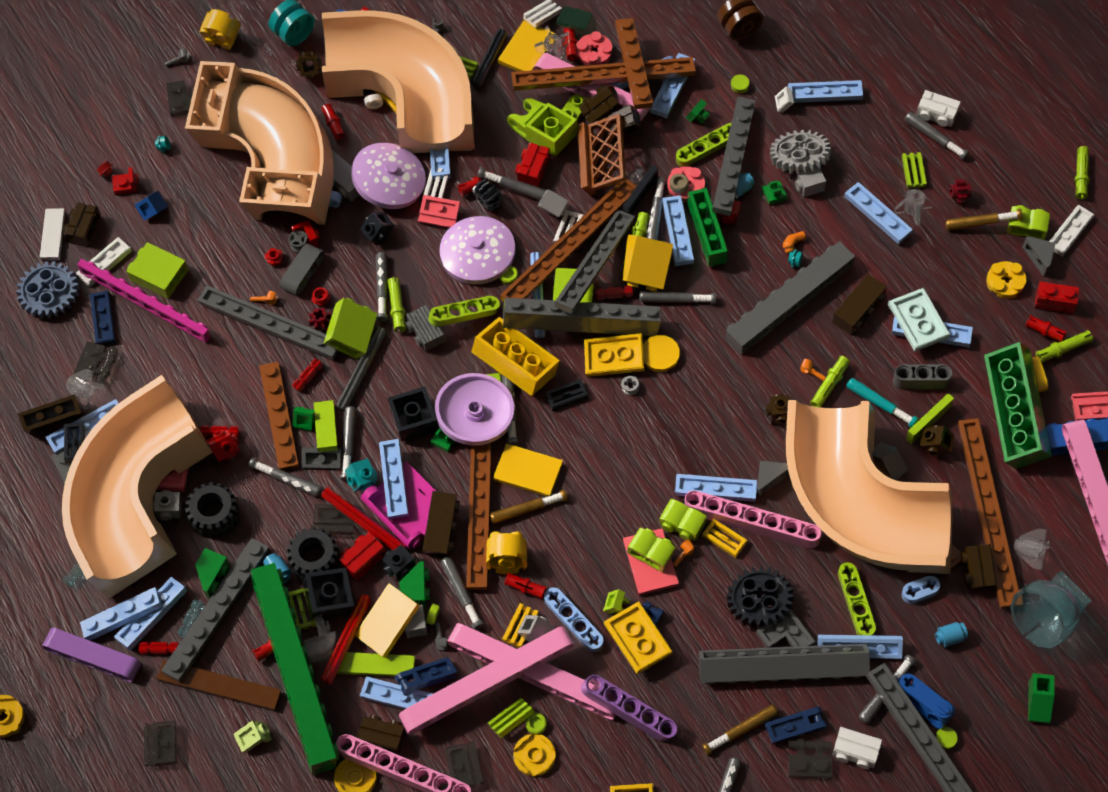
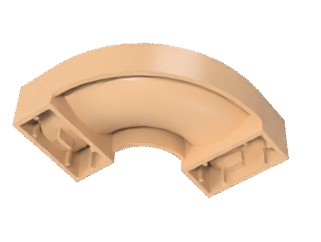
[322,11,475,153]
[185,61,334,225]
[62,375,212,599]
[786,400,954,574]

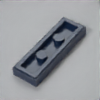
[90,291,116,347]

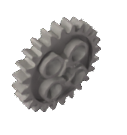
[770,130,831,174]

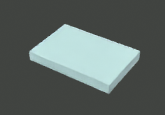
[888,288,950,352]

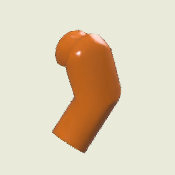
[783,231,806,253]

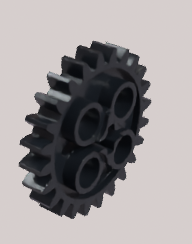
[726,566,794,629]

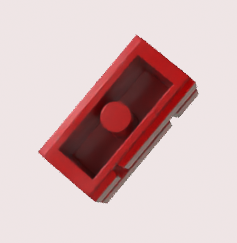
[515,143,551,187]
[1034,281,1079,314]
[339,532,386,581]

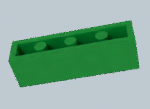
[688,188,728,267]

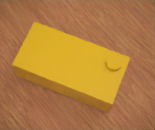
[471,317,560,396]

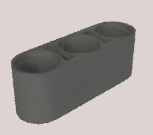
[280,243,325,296]
[893,364,952,389]

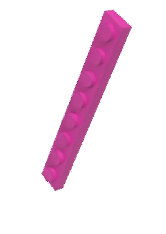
[77,259,210,343]

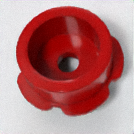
[96,160,113,177]
[264,248,283,266]
[312,287,330,306]

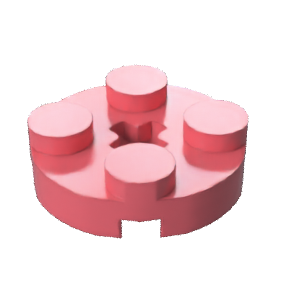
[576,31,612,66]
[667,167,705,202]

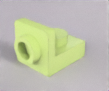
[233,721,272,753]

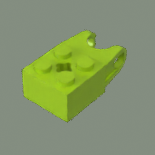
[507,98,578,157]

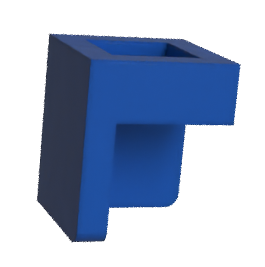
[134,191,168,221]

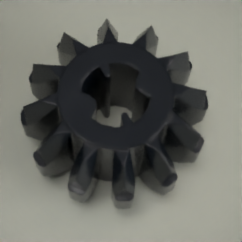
[472,179,503,211]

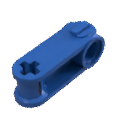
[899,674,956,729]

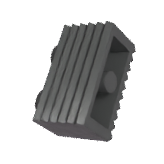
[405,305,446,352]

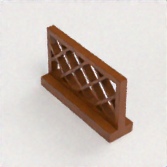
[578,114,626,196]

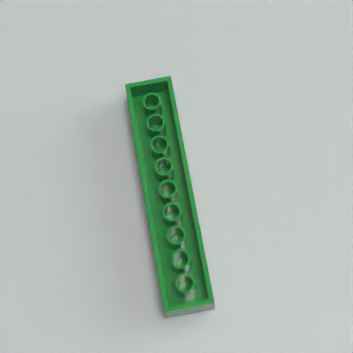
[251,563,339,776]

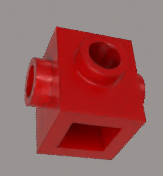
[206,430,240,462]

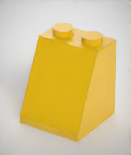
[622,235,673,292]

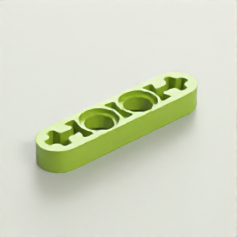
[676,123,731,167]
[428,296,500,326]
[838,562,876,636]

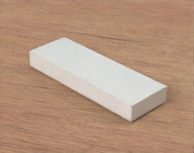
[1050,205,1094,257]
[40,209,66,261]
[76,237,132,287]

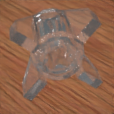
[534,26,571,59]
[894,189,933,225]
[66,369,105,409]
[1014,528,1050,570]

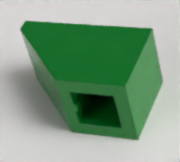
[195,548,230,599]
[399,561,430,607]
[1028,673,1055,724]

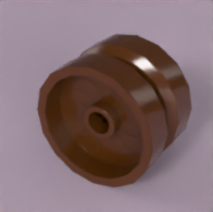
[717,0,764,41]

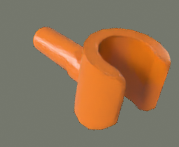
[250,291,278,306]
[801,359,826,381]
[673,540,694,567]

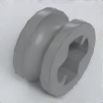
[621,376,639,396]

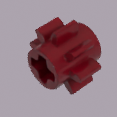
[950,179,971,203]
[308,307,332,331]

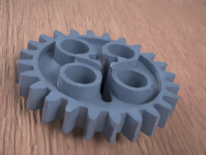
[16,261,80,319]

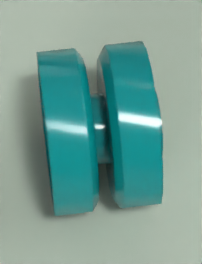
[268,0,315,46]

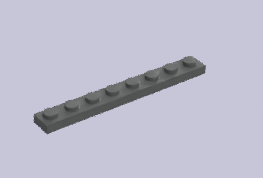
[712,96,756,216]
[554,209,635,314]
[197,285,338,360]
[161,538,270,683]
[866,663,972,792]

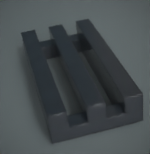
[545,379,588,411]
[64,422,85,463]

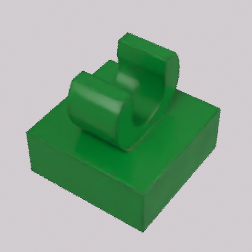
[686,99,710,123]
[762,180,787,205]
[293,407,315,431]
[430,427,455,453]

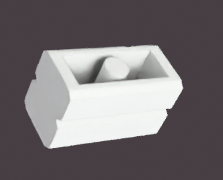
[916,90,960,127]
[832,727,882,769]

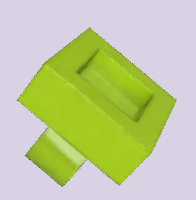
[603,589,630,614]

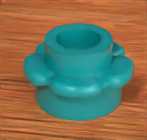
[155,135,171,153]
[788,249,802,268]

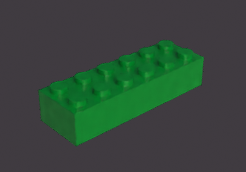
[984,342,1052,469]

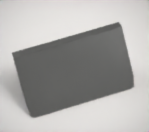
[302,447,343,469]

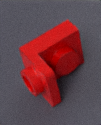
[112,167,139,195]
[718,201,741,225]

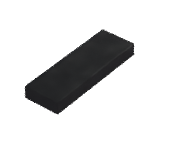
[623,165,658,215]

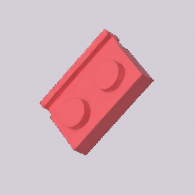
[418,195,461,228]
[1071,392,1108,421]

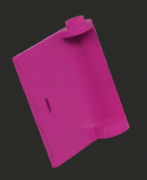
[361,461,436,549]

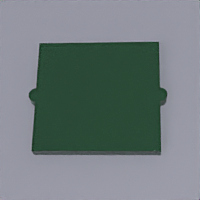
[556,6,593,32]

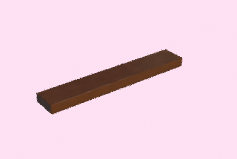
[156,659,282,711]

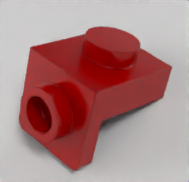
[291,220,320,248]

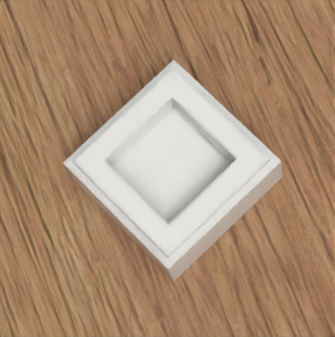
[775,87,794,113]

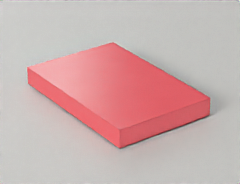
[623,528,679,596]

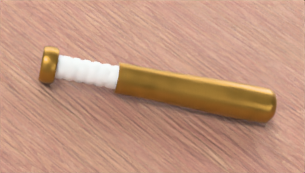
[945,209,1023,231]
[489,489,568,524]
[702,705,778,756]

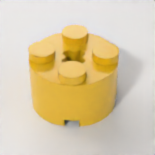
[199,9,241,50]
[486,532,527,574]

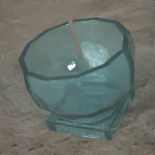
[1010,571,1092,649]

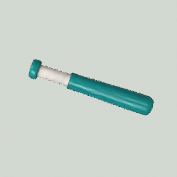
[847,378,918,428]

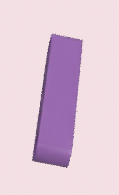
[42,628,142,682]
[581,675,677,741]

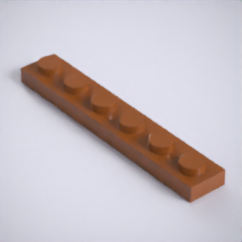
[615,18,653,110]
[259,361,299,471]

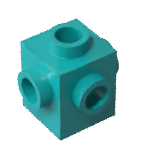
[345,458,378,492]

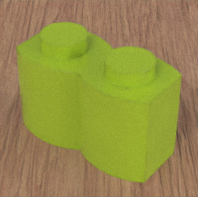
[1007,205,1050,240]
[659,499,707,541]
[627,528,675,572]

